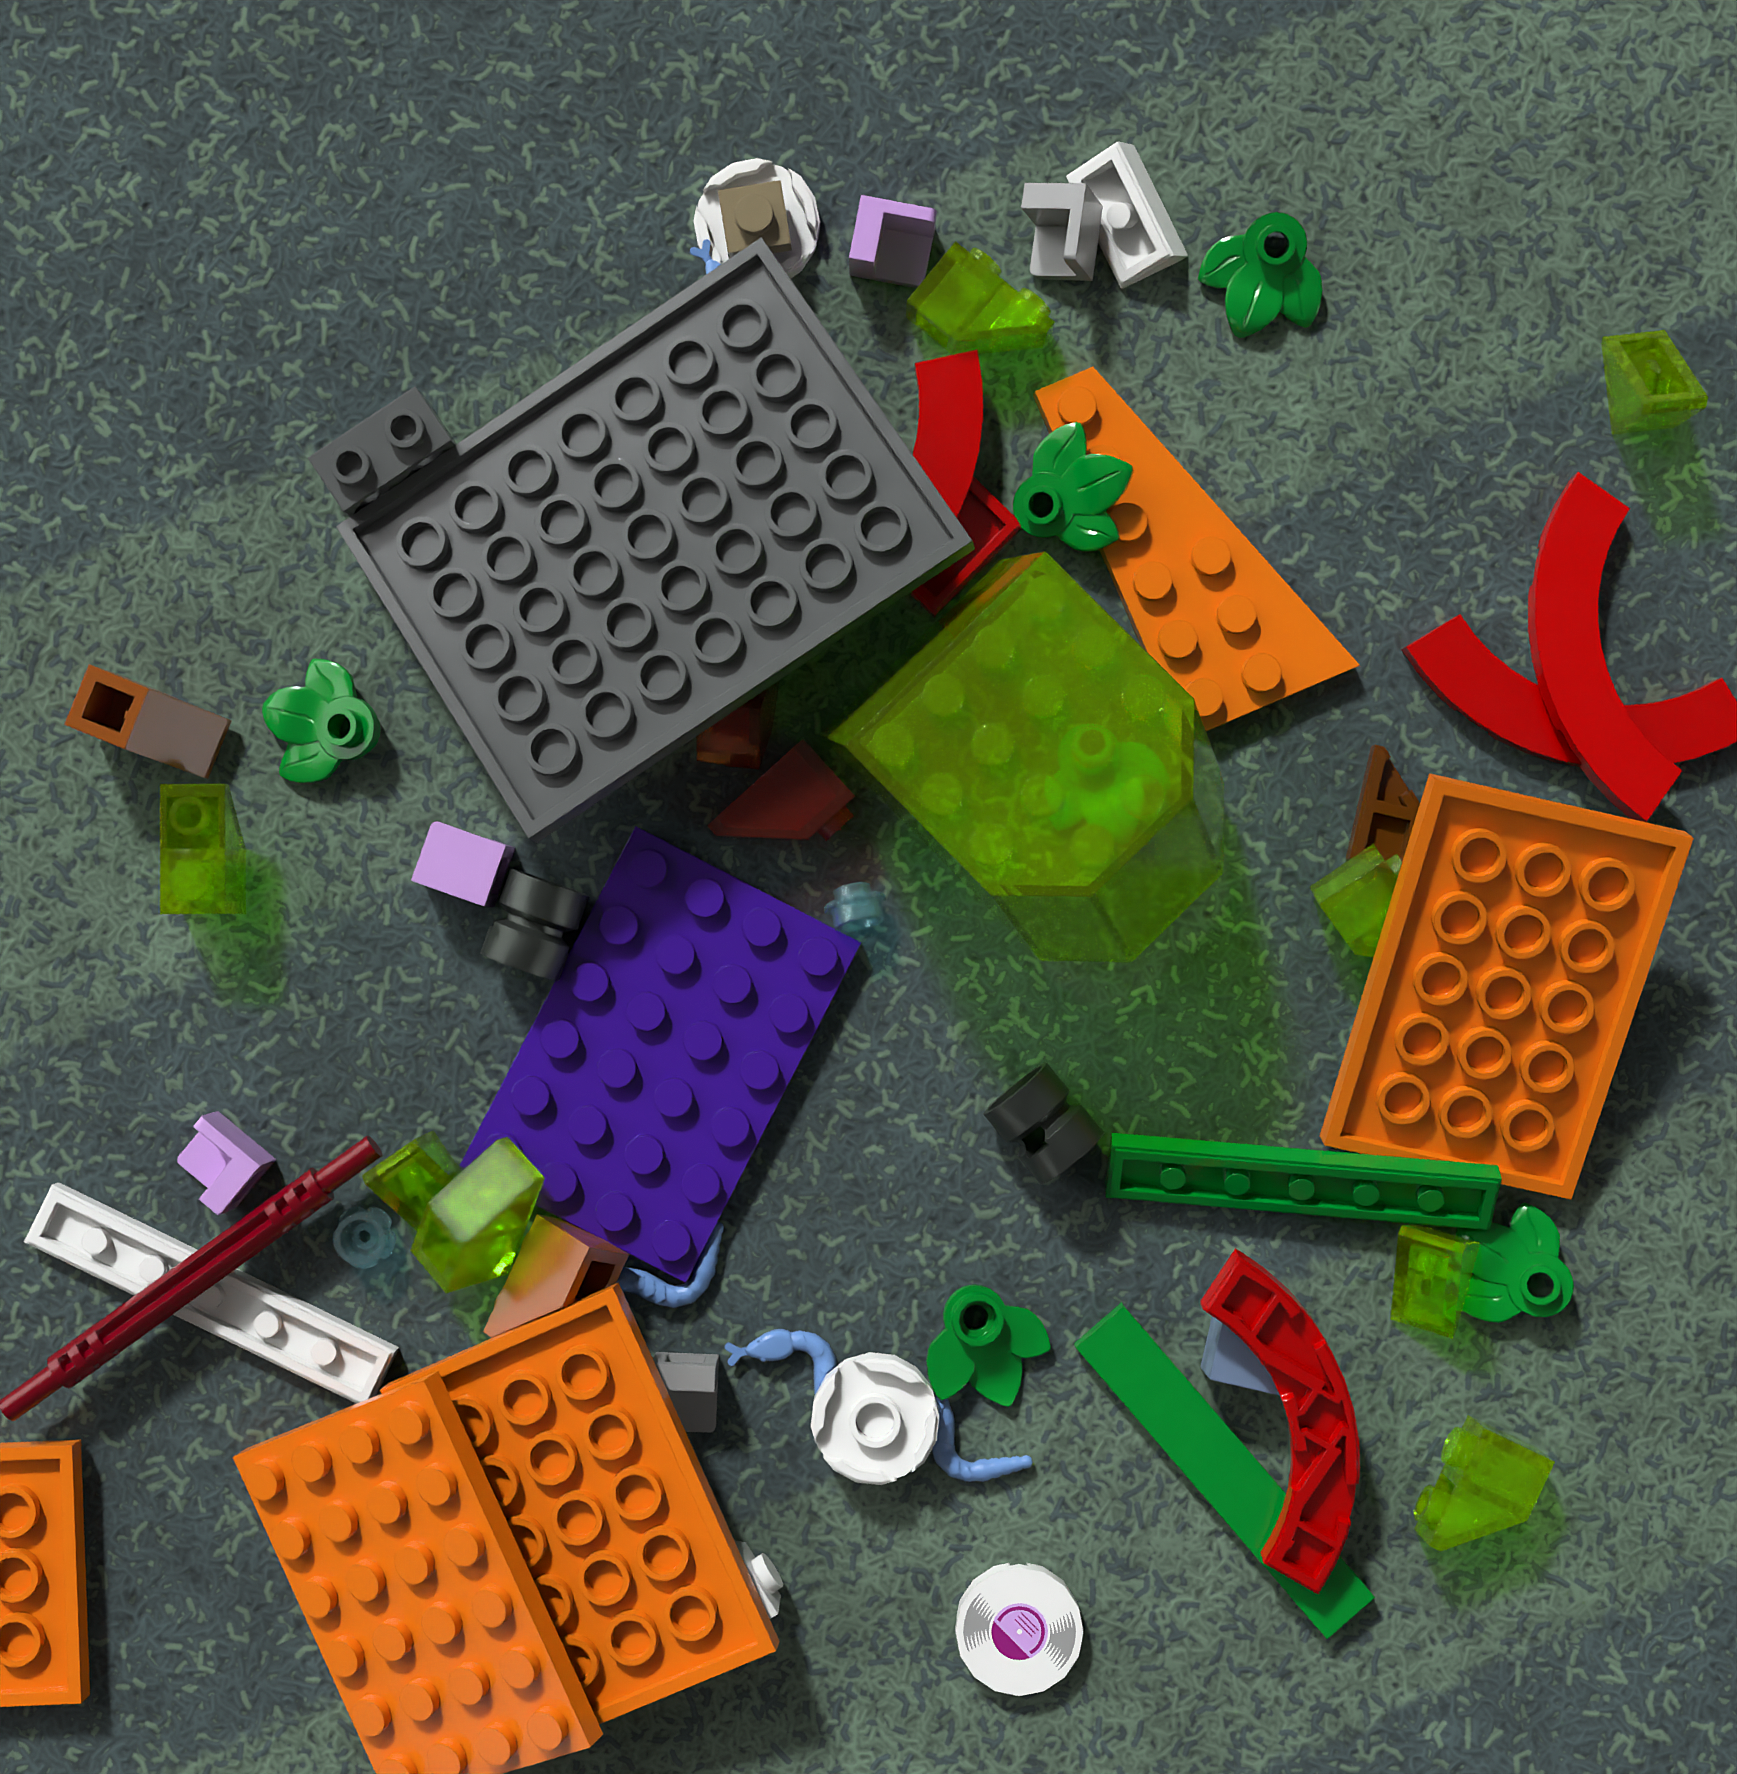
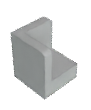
[1021,183,1103,281]
[653,1352,719,1432]

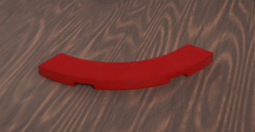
[912,349,983,519]
[1528,472,1682,822]
[1401,614,1737,767]
[1200,1248,1360,1594]

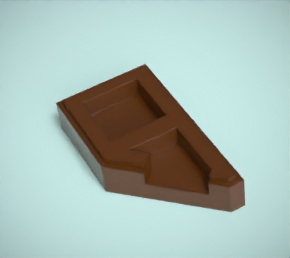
[1345,745,1420,872]

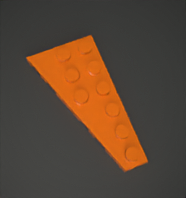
[1033,367,1360,742]

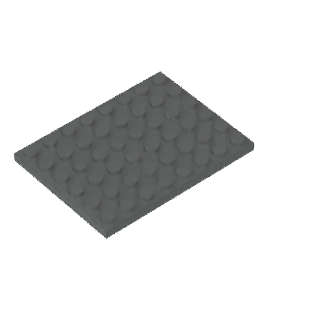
[336,237,975,843]

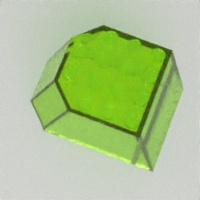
[819,551,1224,963]

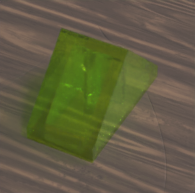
[1601,330,1708,435]
[362,1130,487,1248]
[1390,1224,1480,1339]

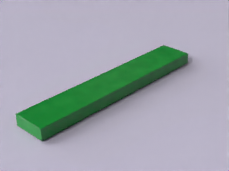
[1105,1133,1502,1230]
[1074,1302,1375,1639]

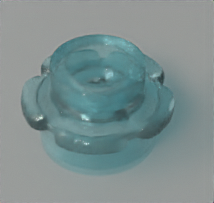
[824,882,886,933]
[333,1206,396,1269]

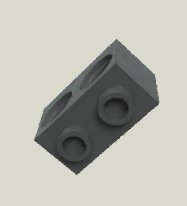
[308,386,457,517]

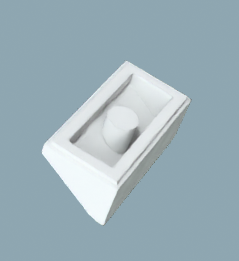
[1066,142,1188,288]

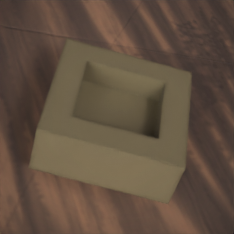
[718,180,792,259]

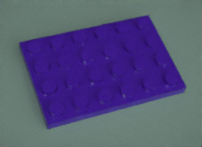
[459,826,861,1283]

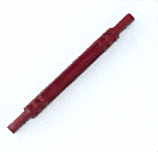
[0,1135,383,1421]

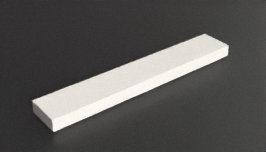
[24,1183,399,1404]

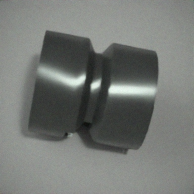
[480,868,589,981]
[983,1062,1104,1185]

